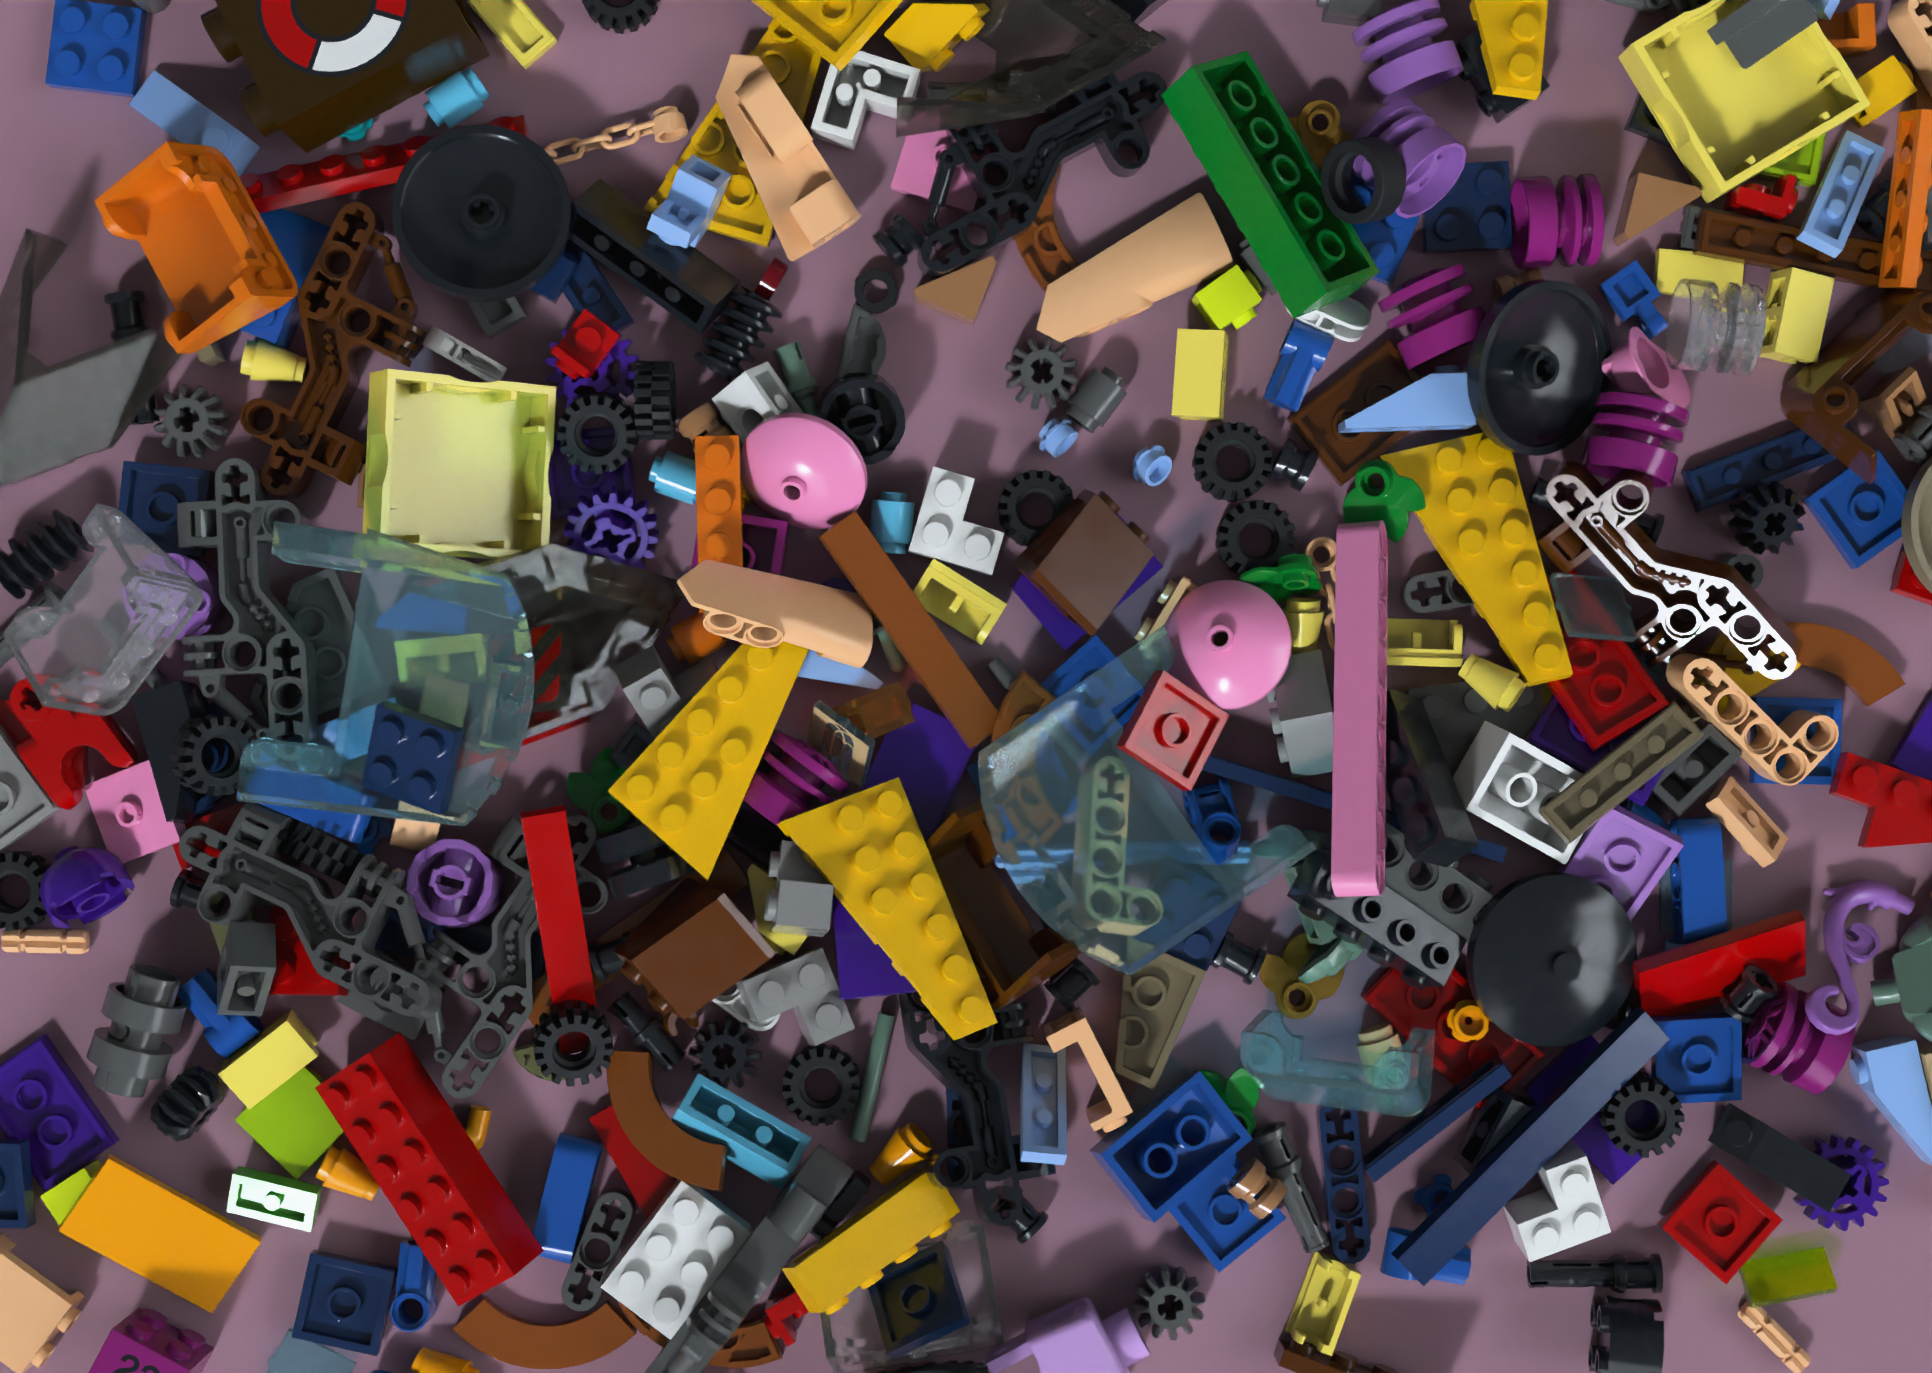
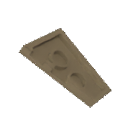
[1115,937,1207,1090]

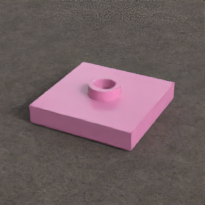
[890,104,999,214]
[84,760,186,864]

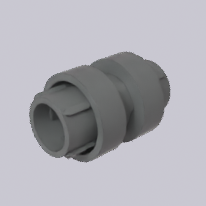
[86,964,188,1098]

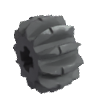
[1005,337,1078,411]
[153,384,231,458]
[1132,1264,1206,1341]

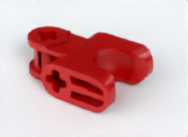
[10,677,138,810]

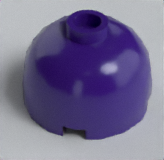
[40,846,135,928]

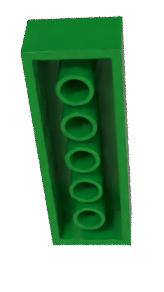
[1161,51,1380,319]

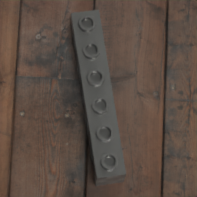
[1323,812,1494,943]

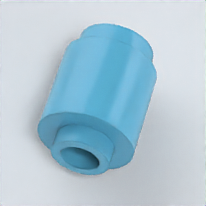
[423,67,491,129]
[648,451,696,505]
[869,491,915,554]

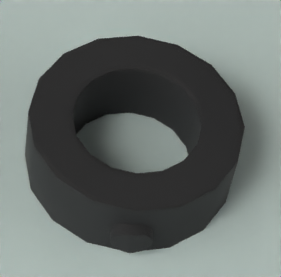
[854,269,897,313]

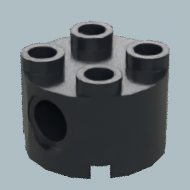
[817,372,905,465]
[1588,1295,1664,1373]

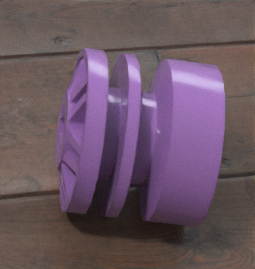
[1351,0,1464,105]
[1351,98,1467,219]

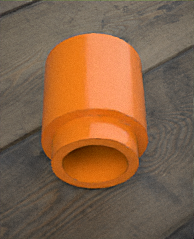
[667,612,729,665]

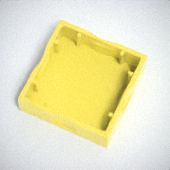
[1618,0,1871,204]
[362,369,556,562]

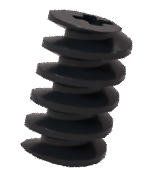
[693,286,783,383]
[0,509,95,599]

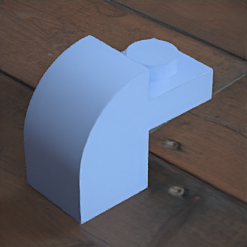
[646,154,732,249]

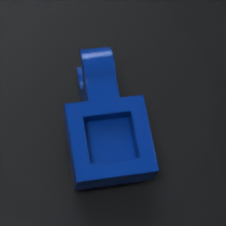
[1598,260,1669,340]

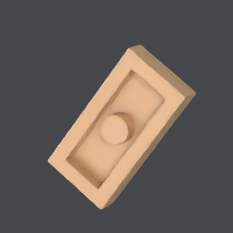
[1705,775,1788,868]

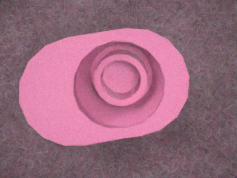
[1602,326,1691,408]

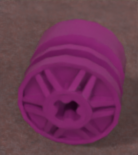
[1510,173,1604,270]
[1378,264,1485,370]
[1581,392,1689,488]
[743,730,850,827]
[1742,981,1855,1095]

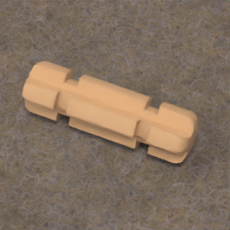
[1,928,90,954]
[1737,1299,1811,1373]

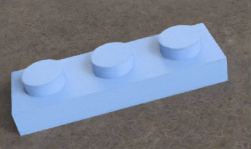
[1796,130,1886,258]
[1020,1043,1067,1165]

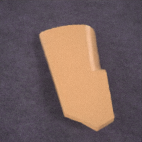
[715,54,861,261]
[1037,193,1234,343]
[677,559,873,668]

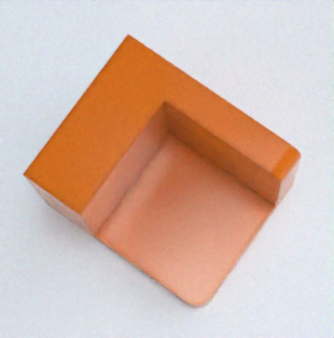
[1817,3,1877,57]

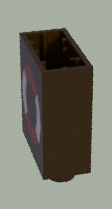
[201,0,490,153]

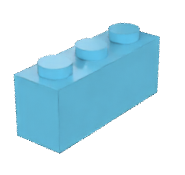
[671,1073,811,1190]

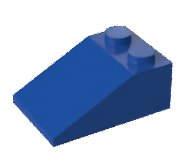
[239,208,331,350]
[1089,1070,1253,1223]

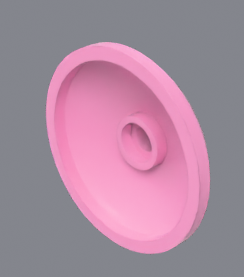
[740,413,868,530]
[1162,580,1292,710]

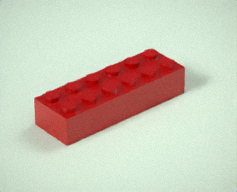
[315,1032,544,1307]

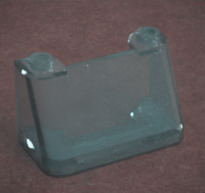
[1240,1009,1435,1117]

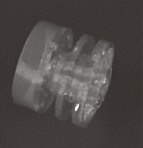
[1665,278,1766,375]

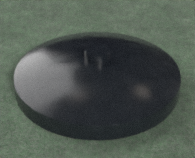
[392,125,572,302]
[1467,279,1611,456]
[1466,871,1637,1047]

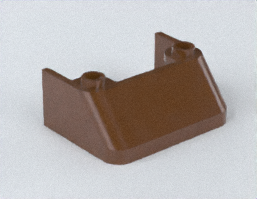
[1780,289,1932,485]
[925,790,1100,1011]

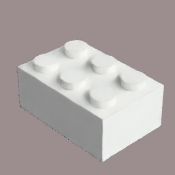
[1453,721,1583,865]
[600,1179,752,1340]

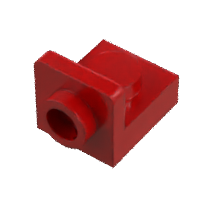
[1723,173,1798,222]
[550,309,622,380]
[763,1285,809,1346]

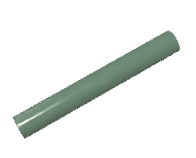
[849,1012,895,1142]

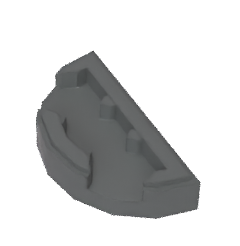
[835,304,886,379]

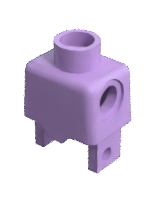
[985,1297,1151,1373]

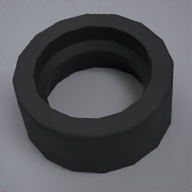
[1321,137,1406,224]

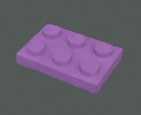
[1557,805,1684,922]

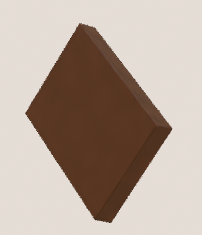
[1287,338,1422,487]

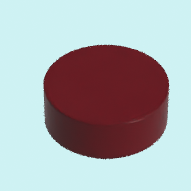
[754,257,788,301]

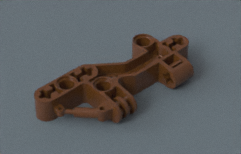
[240,202,427,499]
[1536,461,1799,680]

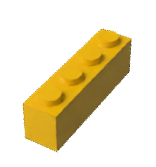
[782,1168,960,1315]

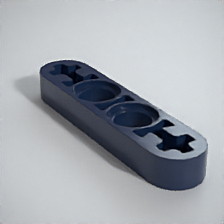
[1316,1093,1371,1264]

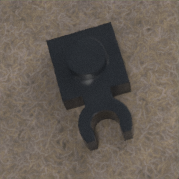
[809,1170,871,1241]

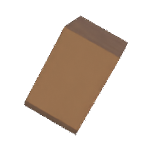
[1613,172,1703,246]
[913,255,997,326]
[1859,366,1929,439]

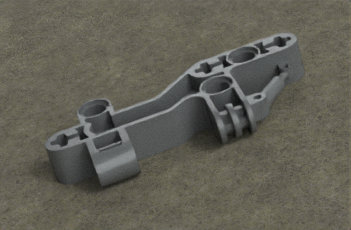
[177,458,319,760]
[179,800,442,1019]
[412,815,608,1098]
[644,1144,854,1373]

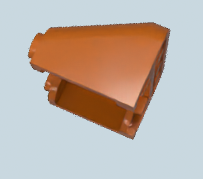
[94,141,299,354]

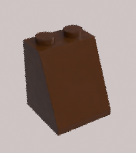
[1012,489,1154,636]
[614,877,776,1020]

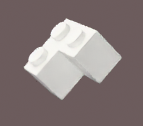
[811,51,921,151]
[909,466,1004,577]
[1503,1138,1611,1262]

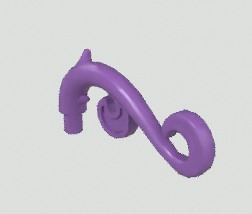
[1805,880,1915,1035]

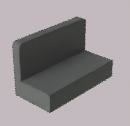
[1707,0,1819,69]

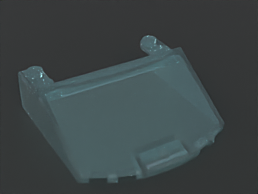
[236,521,534,826]
[978,626,1317,975]

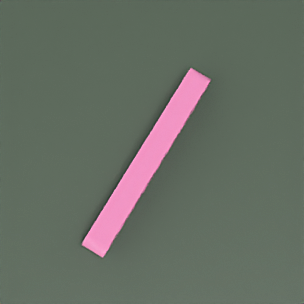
[1331,520,1388,897]

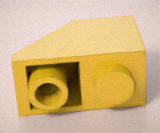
[884,2,990,73]

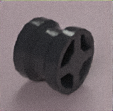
[872,213,924,268]
[1268,438,1319,491]

